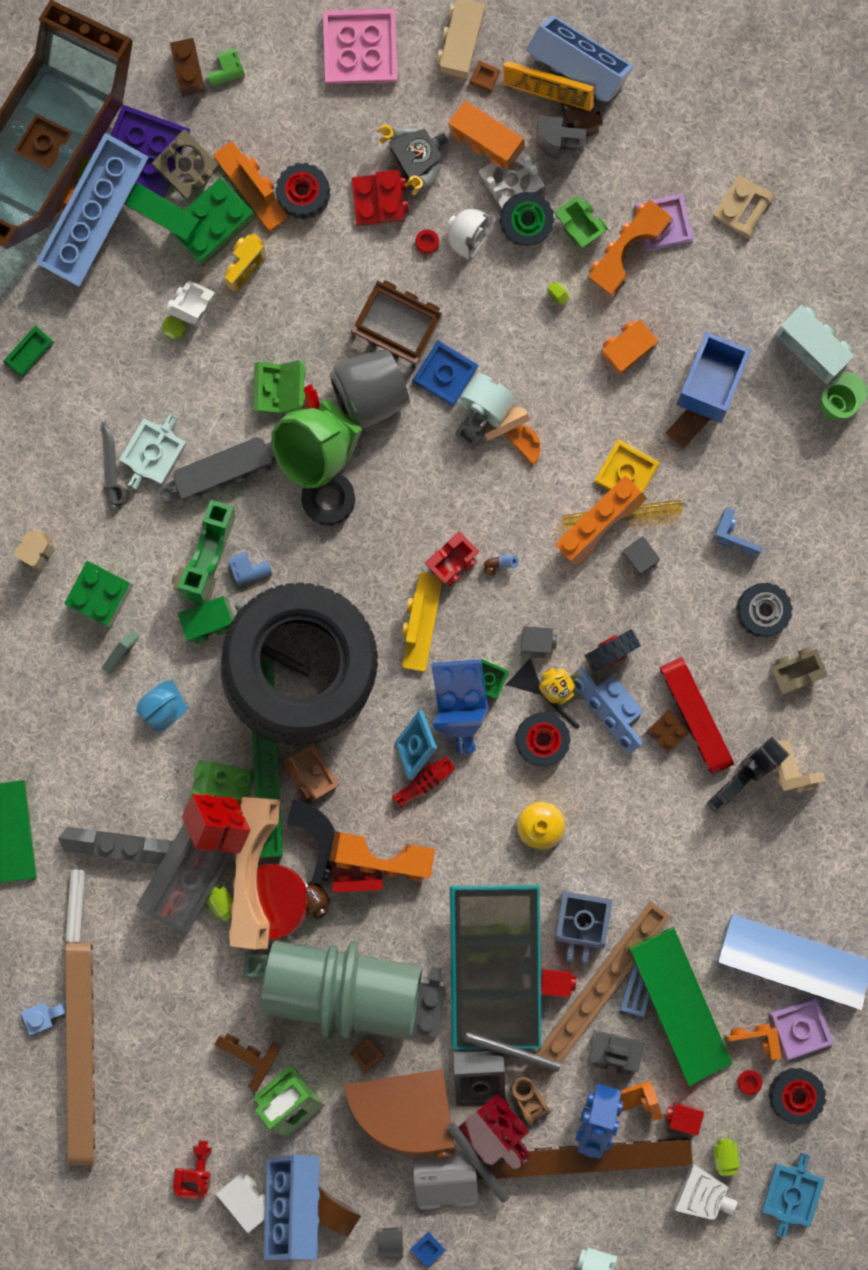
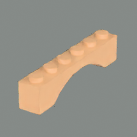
[229,797,280,949]

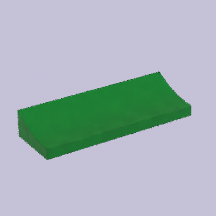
[628,927,732,1087]

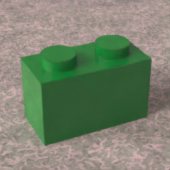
[177,596,234,645]

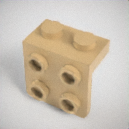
[777,740,826,793]

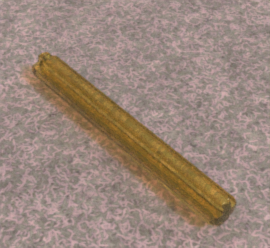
[562,500,683,528]

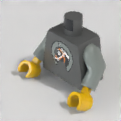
[376,125,450,195]

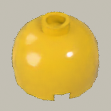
[516,801,565,850]

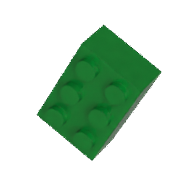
[169,178,255,267]

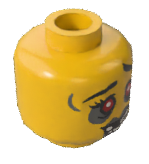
[539,667,575,705]

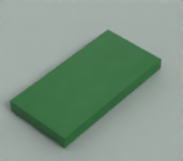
[0,780,37,883]

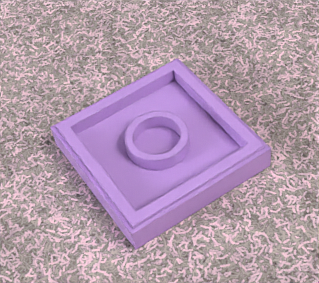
[635,193,693,252]
[770,997,834,1061]

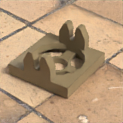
[151,129,219,199]

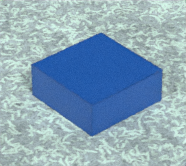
[410,1231,446,1268]

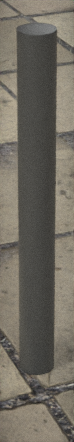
[464,1032,561,1072]
[446,1122,509,1203]

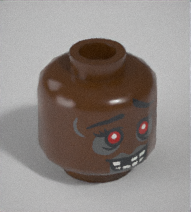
[305,882,331,920]

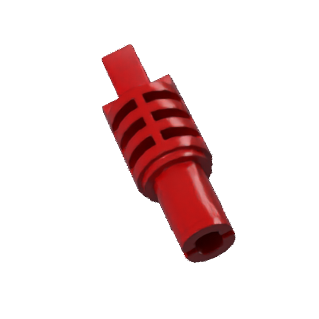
[392,756,456,808]

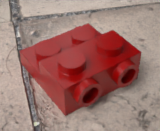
[352,170,409,226]

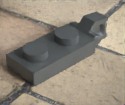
[412,967,446,1038]

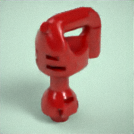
[173,1140,212,1200]

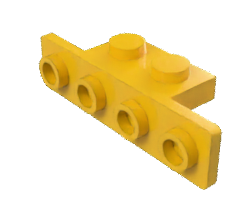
[402,572,442,672]

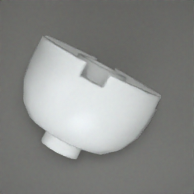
[447,209,492,259]

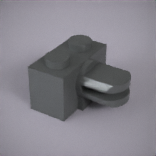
[588,1030,645,1075]

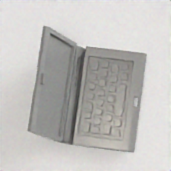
[413,1140,479,1210]

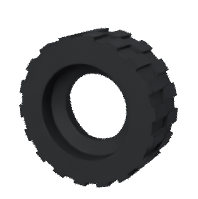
[301,473,355,526]

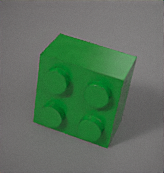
[64,561,133,628]

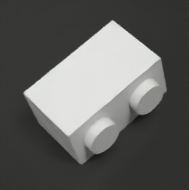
[216,1172,266,1233]

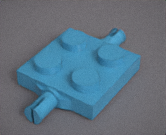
[761,1152,825,1238]

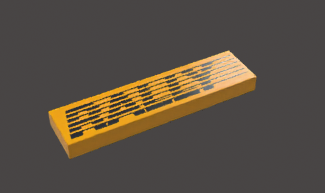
[503,61,594,111]

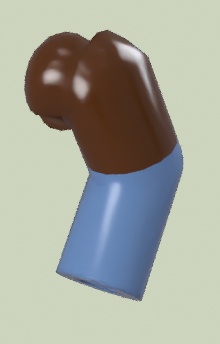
[483,555,519,575]

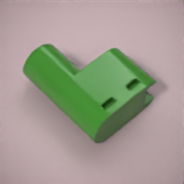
[206,48,245,88]

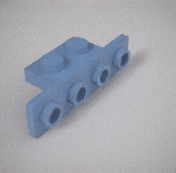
[570,667,644,754]

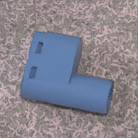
[228,552,272,586]

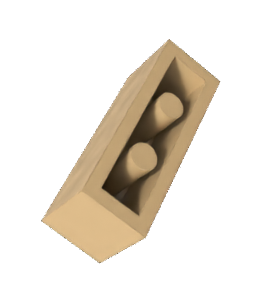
[436,0,485,79]

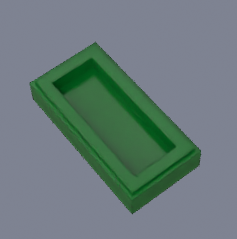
[3,325,54,378]

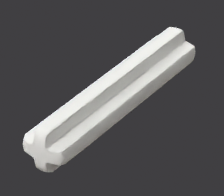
[66,869,85,943]

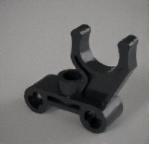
[707,736,790,812]

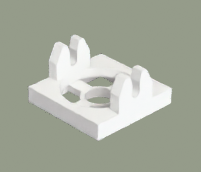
[478,151,545,209]

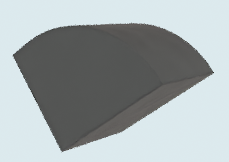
[377,1227,403,1258]

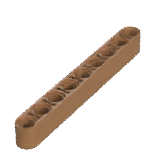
[65,943,96,1166]

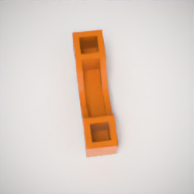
[588,199,674,298]
[555,476,647,567]
[330,831,435,882]

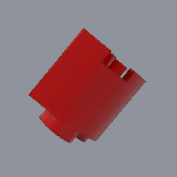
[424,531,479,587]

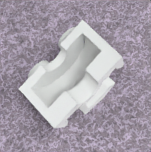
[165,280,215,327]

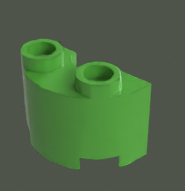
[554,195,608,250]

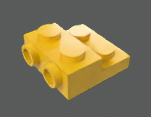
[224,233,267,294]

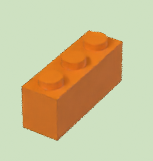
[448,101,525,170]

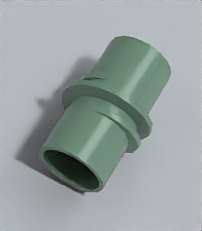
[261,940,422,1040]

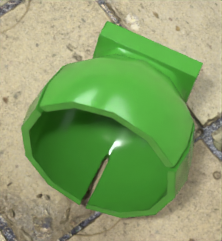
[271,398,362,488]

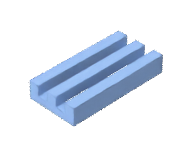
[620,964,650,1018]

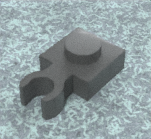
[455,412,487,450]

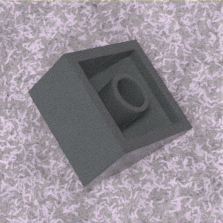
[453,1049,506,1106]

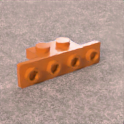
[213,141,288,231]

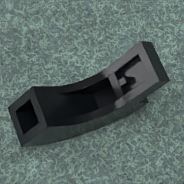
[286,800,337,885]

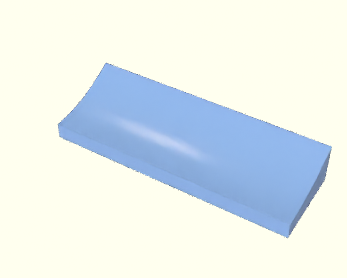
[36,133,149,287]
[717,914,868,1010]

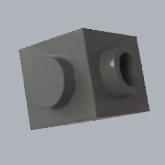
[521,626,557,658]

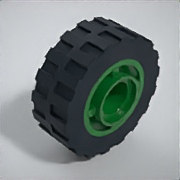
[499,192,555,246]

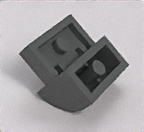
[536,116,586,159]

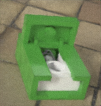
[253,1065,325,1138]

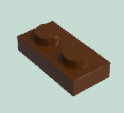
[666,409,710,449]

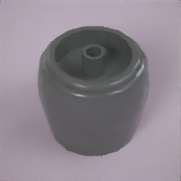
[330,349,410,430]

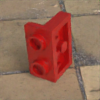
[332,865,383,892]

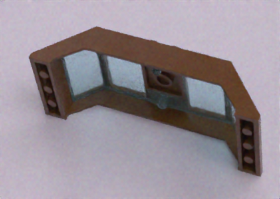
[0,0,133,249]

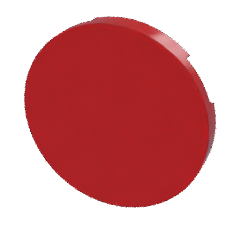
[257,864,307,939]

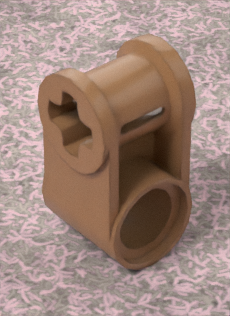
[511,1075,551,1125]

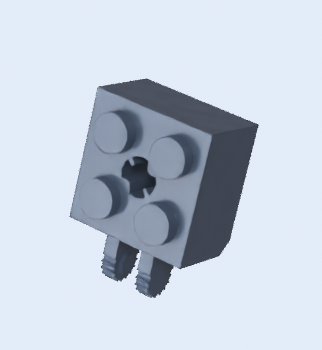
[554,891,613,966]

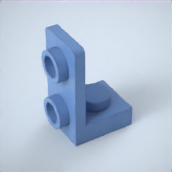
[714,507,763,557]

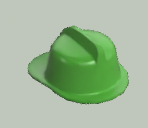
[820,372,868,421]

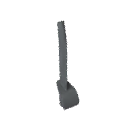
[101,422,129,512]

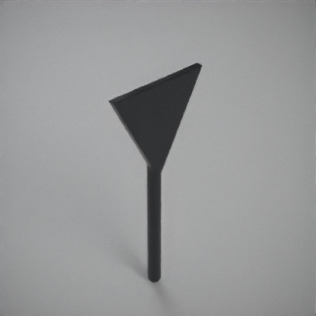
[506,658,580,729]

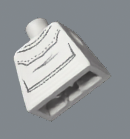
[674,1164,737,1220]

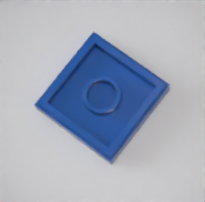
[412,340,479,407]

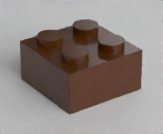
[647,709,691,753]

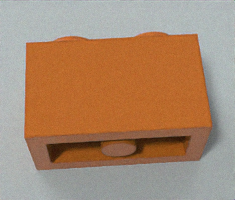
[601,319,658,376]

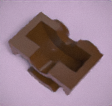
[560,97,603,136]

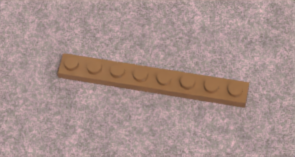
[534,901,670,1075]

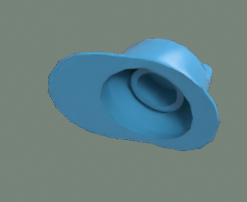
[136,680,188,731]

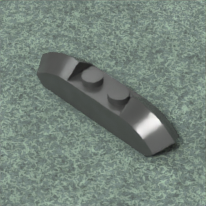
[58,827,173,864]

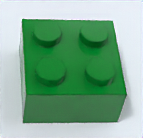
[481,659,509,700]

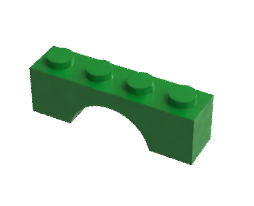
[177,499,236,604]

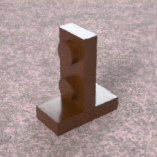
[214,1033,282,1092]

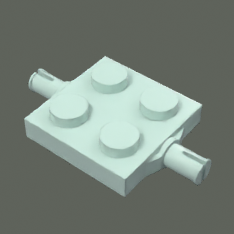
[119,413,187,490]

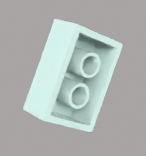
[775,305,854,385]

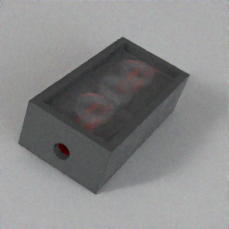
[137,823,233,934]

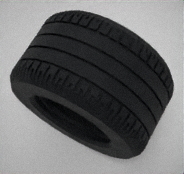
[221,583,378,746]

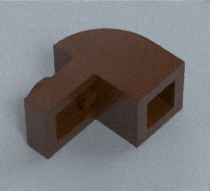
[318,1186,361,1237]

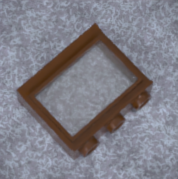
[350,280,442,368]

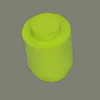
[205,885,233,922]
[712,1138,740,1176]

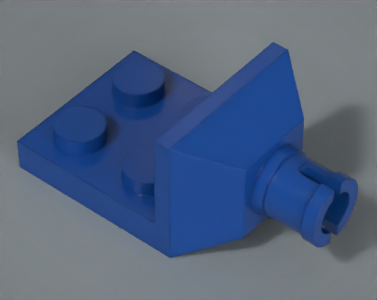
[431,659,489,754]

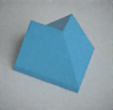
[395,710,438,780]

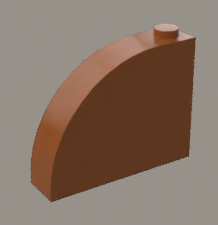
[344,1069,456,1159]

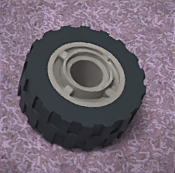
[736,582,793,637]

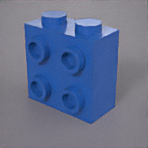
[575,1083,623,1159]

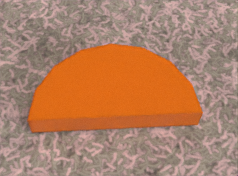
[504,425,541,467]

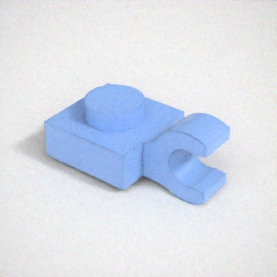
[21,1002,66,1035]

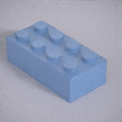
[526,15,634,102]
[264,1155,320,1262]

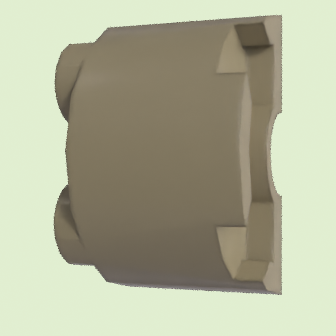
[771,646,828,695]

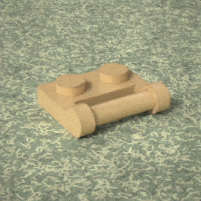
[713,175,776,238]

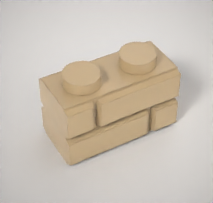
[14,529,55,571]

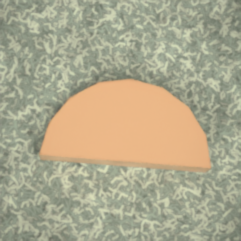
[485,407,531,441]

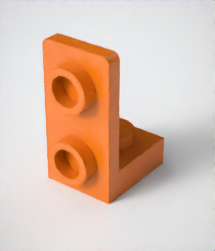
[725,1023,782,1060]
[619,1081,663,1121]

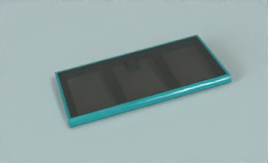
[450,884,541,1049]

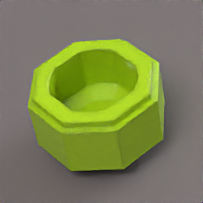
[547,282,569,306]
[162,315,187,340]

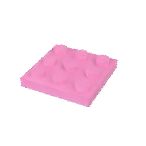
[323,9,398,84]

